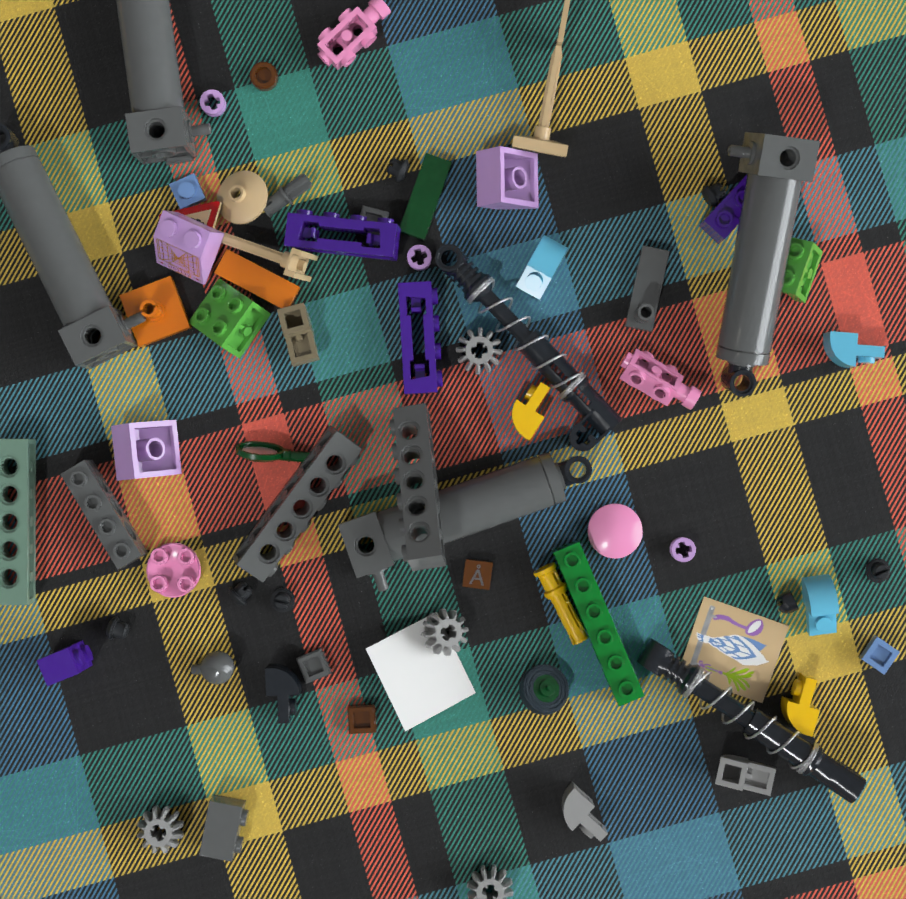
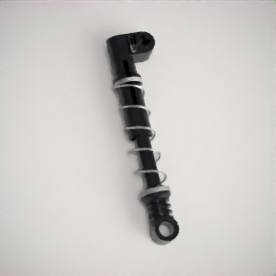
[435,244,622,452]
[637,638,866,803]

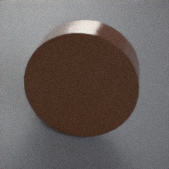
[250,62,278,91]

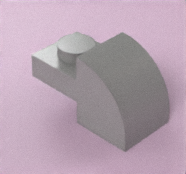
[715,755,776,796]
[561,782,608,842]

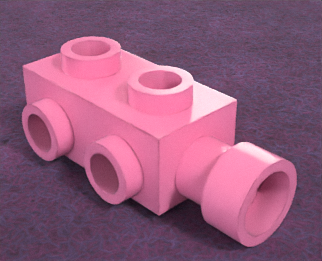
[317,0,391,70]
[619,348,702,410]

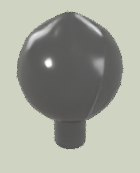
[191,651,235,685]

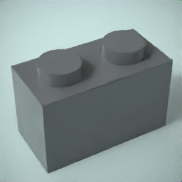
[199,794,249,862]

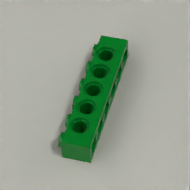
[552,540,645,707]

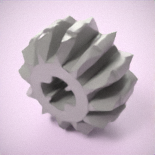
[456,327,503,375]
[421,608,469,656]
[137,805,184,854]
[467,864,513,899]

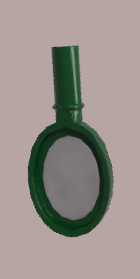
[236,441,310,462]

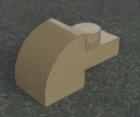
[277,302,320,367]

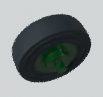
[519,664,569,715]

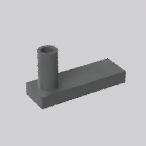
[624,245,670,332]

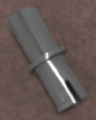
[264,174,312,218]

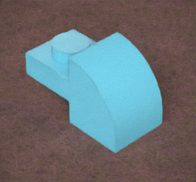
[516,235,568,300]
[823,331,885,368]
[802,574,839,636]

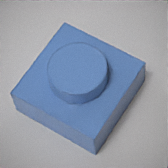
[169,173,207,209]
[859,635,900,675]

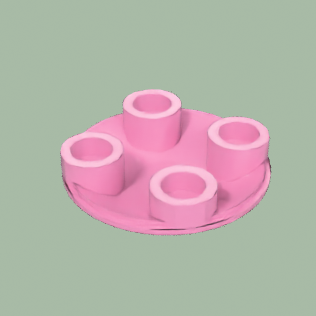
[588,504,643,559]
[146,543,201,598]

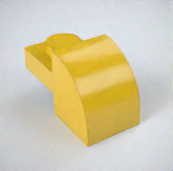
[511,382,550,441]
[781,673,820,737]

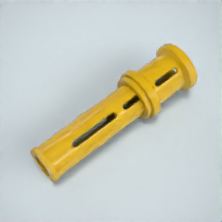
[533,562,588,645]

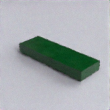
[400,153,452,241]

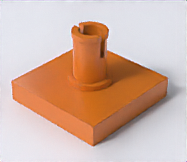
[119,276,192,347]

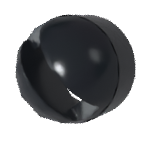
[776,589,799,614]

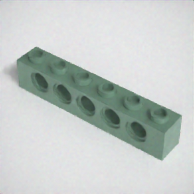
[0,439,36,605]

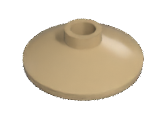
[217,170,268,224]

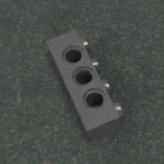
[60,460,148,570]

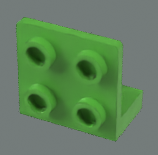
[782,237,823,303]
[189,279,271,359]

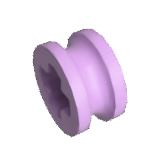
[200,89,226,117]
[407,245,432,271]
[669,537,696,562]

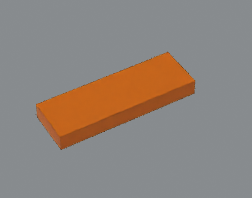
[214,249,300,308]

